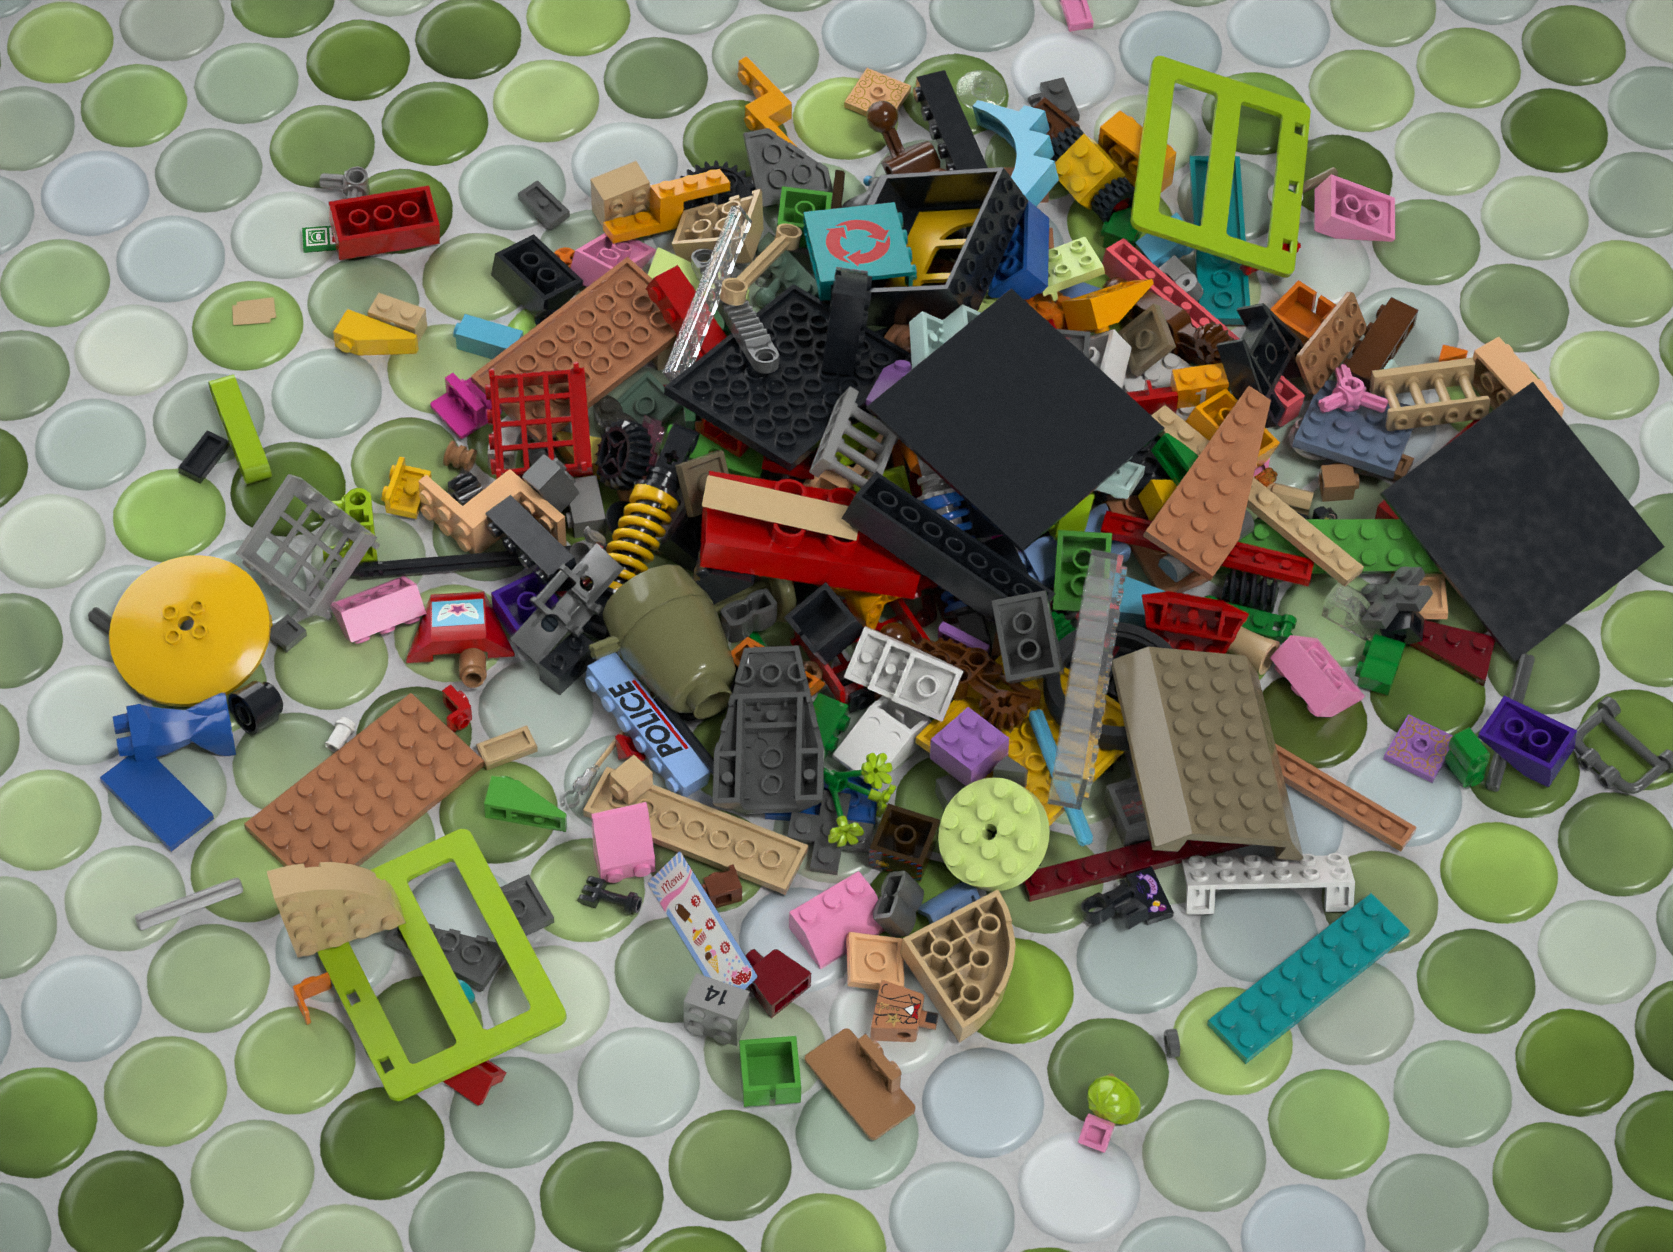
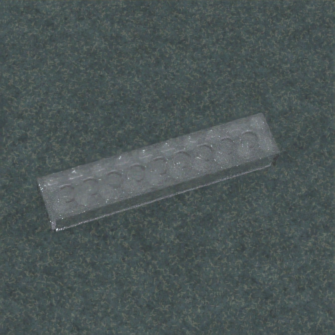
[1047,549,1127,810]

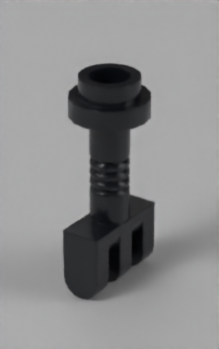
[577,876,642,914]

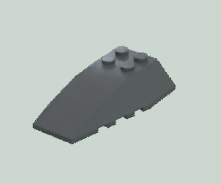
[713,646,824,814]

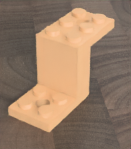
[418,469,567,554]

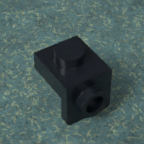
[840,678,874,713]

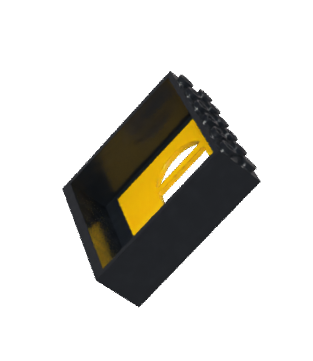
[829,167,1028,326]

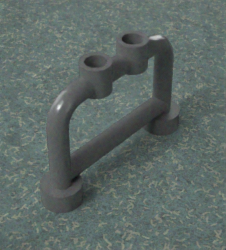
[1575,696,1673,794]

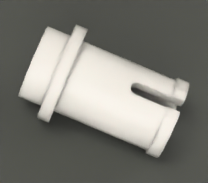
[325,717,355,753]

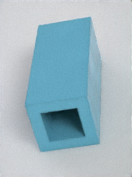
[453,314,523,359]

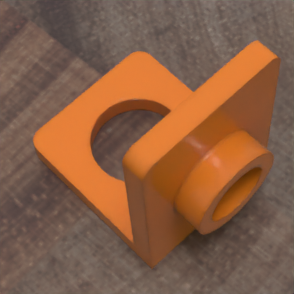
[293,972,332,1025]

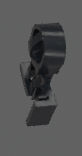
[1081,879,1149,929]

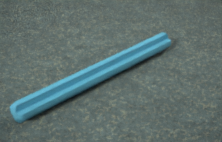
[1028,709,1093,846]

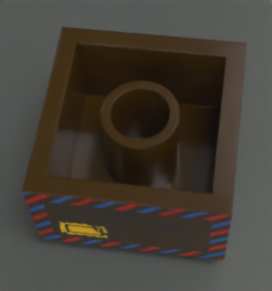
[869,803,940,882]

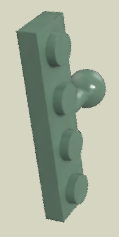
[755,232,820,307]

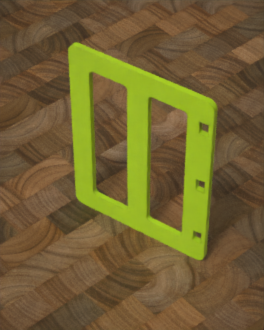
[1131,56,1311,278]
[317,829,567,1101]

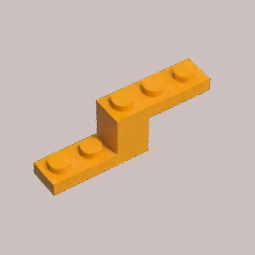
[737,56,797,147]
[603,169,730,244]

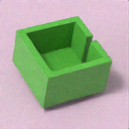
[739,1036,801,1107]

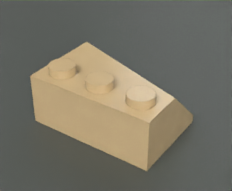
[672,189,764,264]

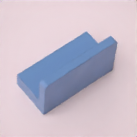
[917,882,980,924]

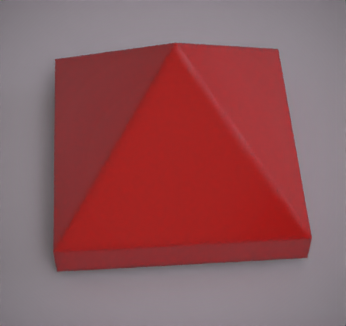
[615,734,646,761]

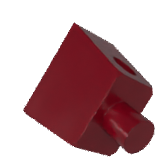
[745,949,812,1019]

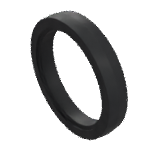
[1043,622,1173,751]

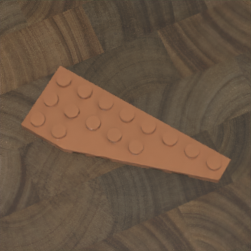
[1143,386,1271,581]

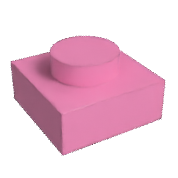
[1078,1114,1115,1153]

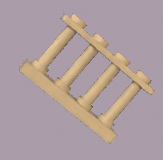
[1370,358,1490,431]

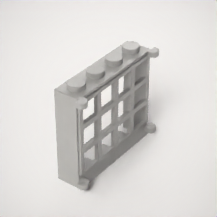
[236,474,380,620]

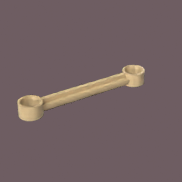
[720,224,802,306]

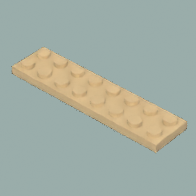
[583,767,808,895]

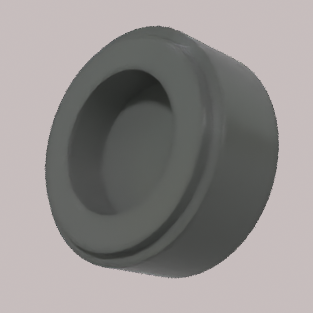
[1164,1028,1180,1058]

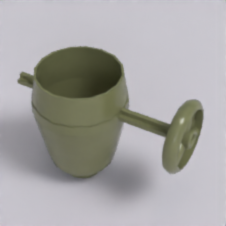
[589,565,796,719]

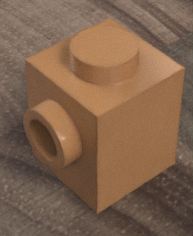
[1318,463,1359,502]

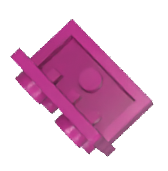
[430,373,502,439]

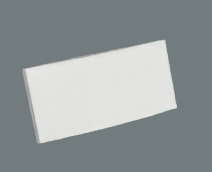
[844,626,963,722]

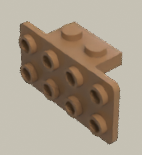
[1296,292,1367,395]
[805,1028,916,1140]

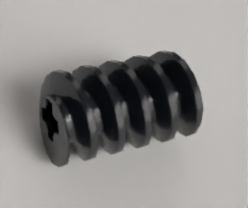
[1221,569,1279,613]

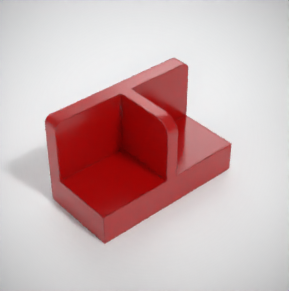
[1126,379,1179,415]

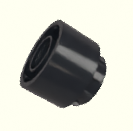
[228,681,283,735]

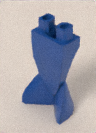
[112,692,236,761]

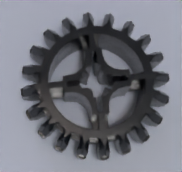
[595,419,653,491]

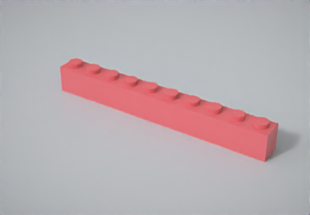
[1102,238,1305,427]

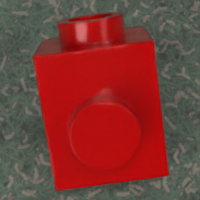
[442,684,472,732]

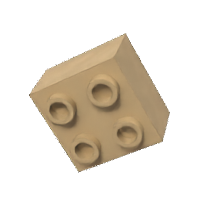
[590,161,650,228]

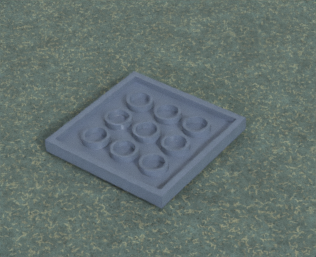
[1292,380,1414,479]

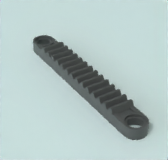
[691,249,779,374]

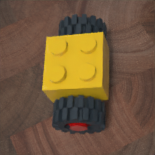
[1050,126,1135,222]

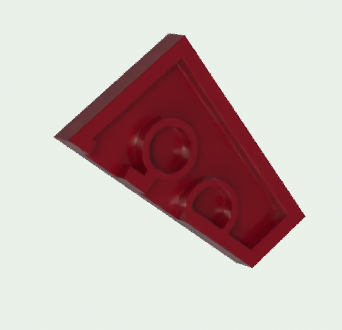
[1410,620,1495,686]

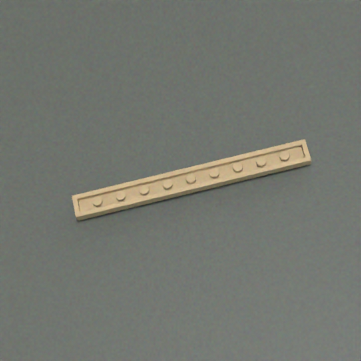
[1151,405,1364,587]

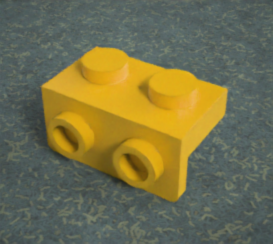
[381,456,432,519]

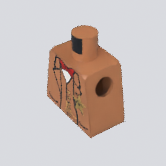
[870,980,939,1042]

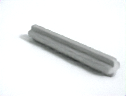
[135,878,243,930]

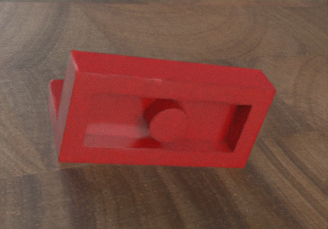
[443,1045,507,1106]

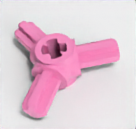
[1318,364,1388,413]

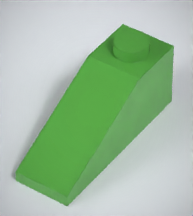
[484,776,567,832]

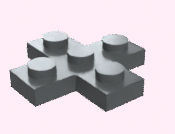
[1354,567,1433,629]
[787,790,874,875]

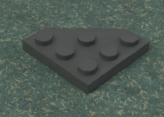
[743,128,833,208]

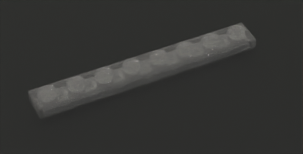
[663,205,752,382]

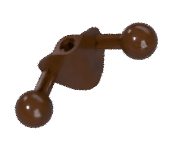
[866,101,947,175]

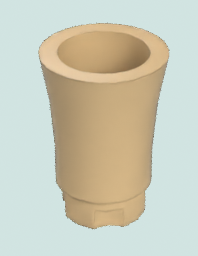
[1227,626,1280,675]

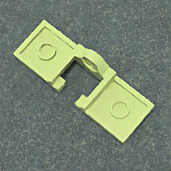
[978,237,1105,313]

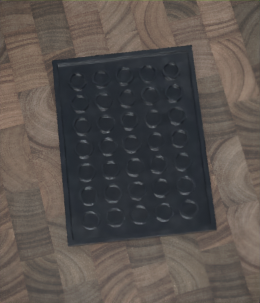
[664,284,910,472]

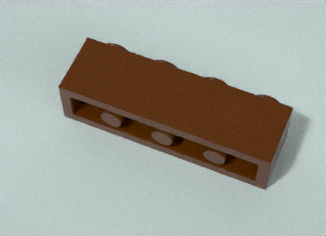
[1343,297,1419,393]

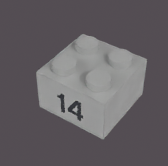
[684,973,750,1046]

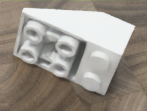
[832,696,930,779]

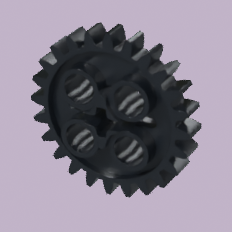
[680,160,755,211]

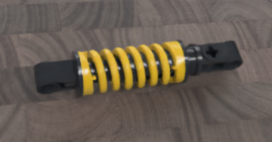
[582,423,700,640]

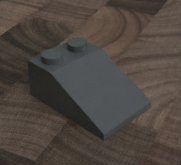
[992,590,1064,684]

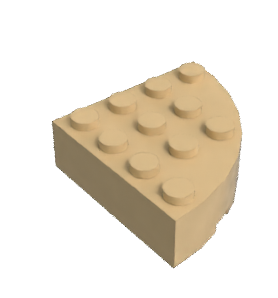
[267,862,406,958]
[900,890,1016,1043]

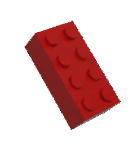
[329,185,440,260]

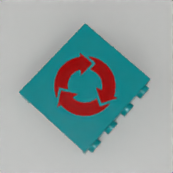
[803,202,917,301]

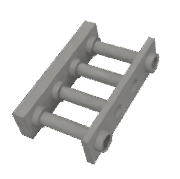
[809,386,899,488]

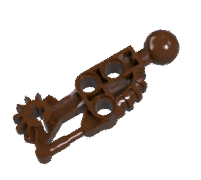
[1102,277,1234,366]
[880,622,1041,734]

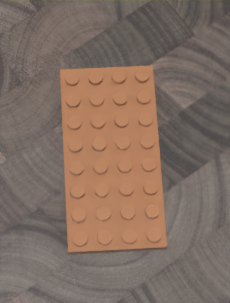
[471,257,678,443]
[244,693,484,868]

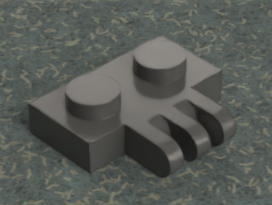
[1027,77,1080,122]

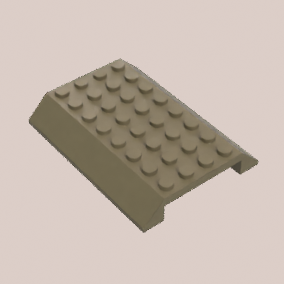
[1110,647,1304,861]

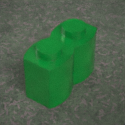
[1355,634,1406,696]
[1445,727,1490,788]

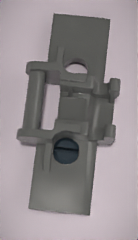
[510,543,624,665]

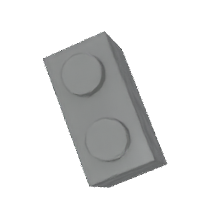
[566,475,606,538]

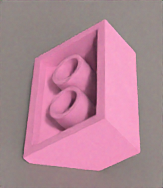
[330,576,426,644]
[1270,635,1365,717]
[789,871,885,969]

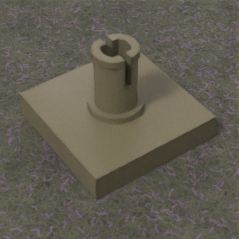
[1118,304,1176,376]
[675,450,729,517]

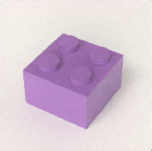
[930,707,1009,786]

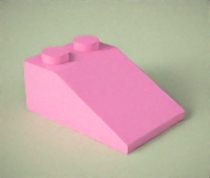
[1314,174,1395,242]
[570,233,656,287]
[591,802,655,883]

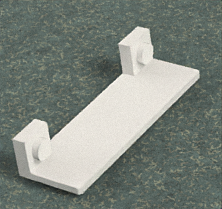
[1182,853,1355,914]

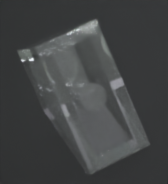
[1322,582,1377,641]

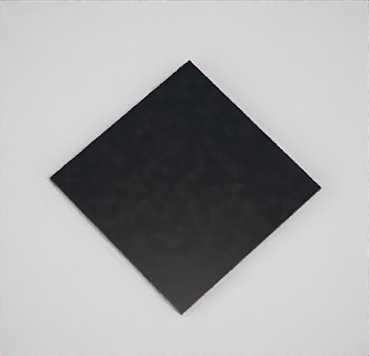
[866,288,1165,552]
[1380,382,1665,663]

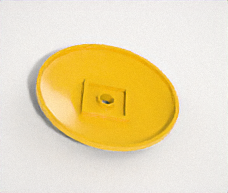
[109,555,271,707]

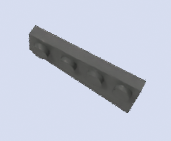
[385,923,505,991]

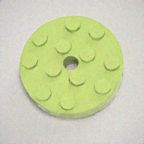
[938,778,1050,891]

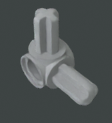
[320,166,369,199]

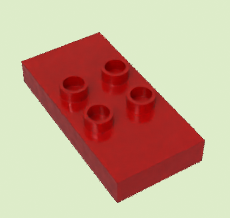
[700,471,921,599]

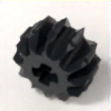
[448,472,483,506]

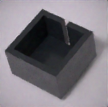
[784,582,864,665]

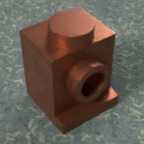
[701,864,742,908]

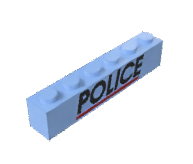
[585,652,710,797]

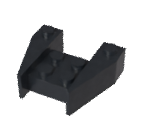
[1216,303,1304,428]

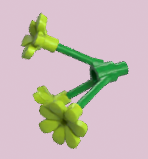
[824,753,896,847]

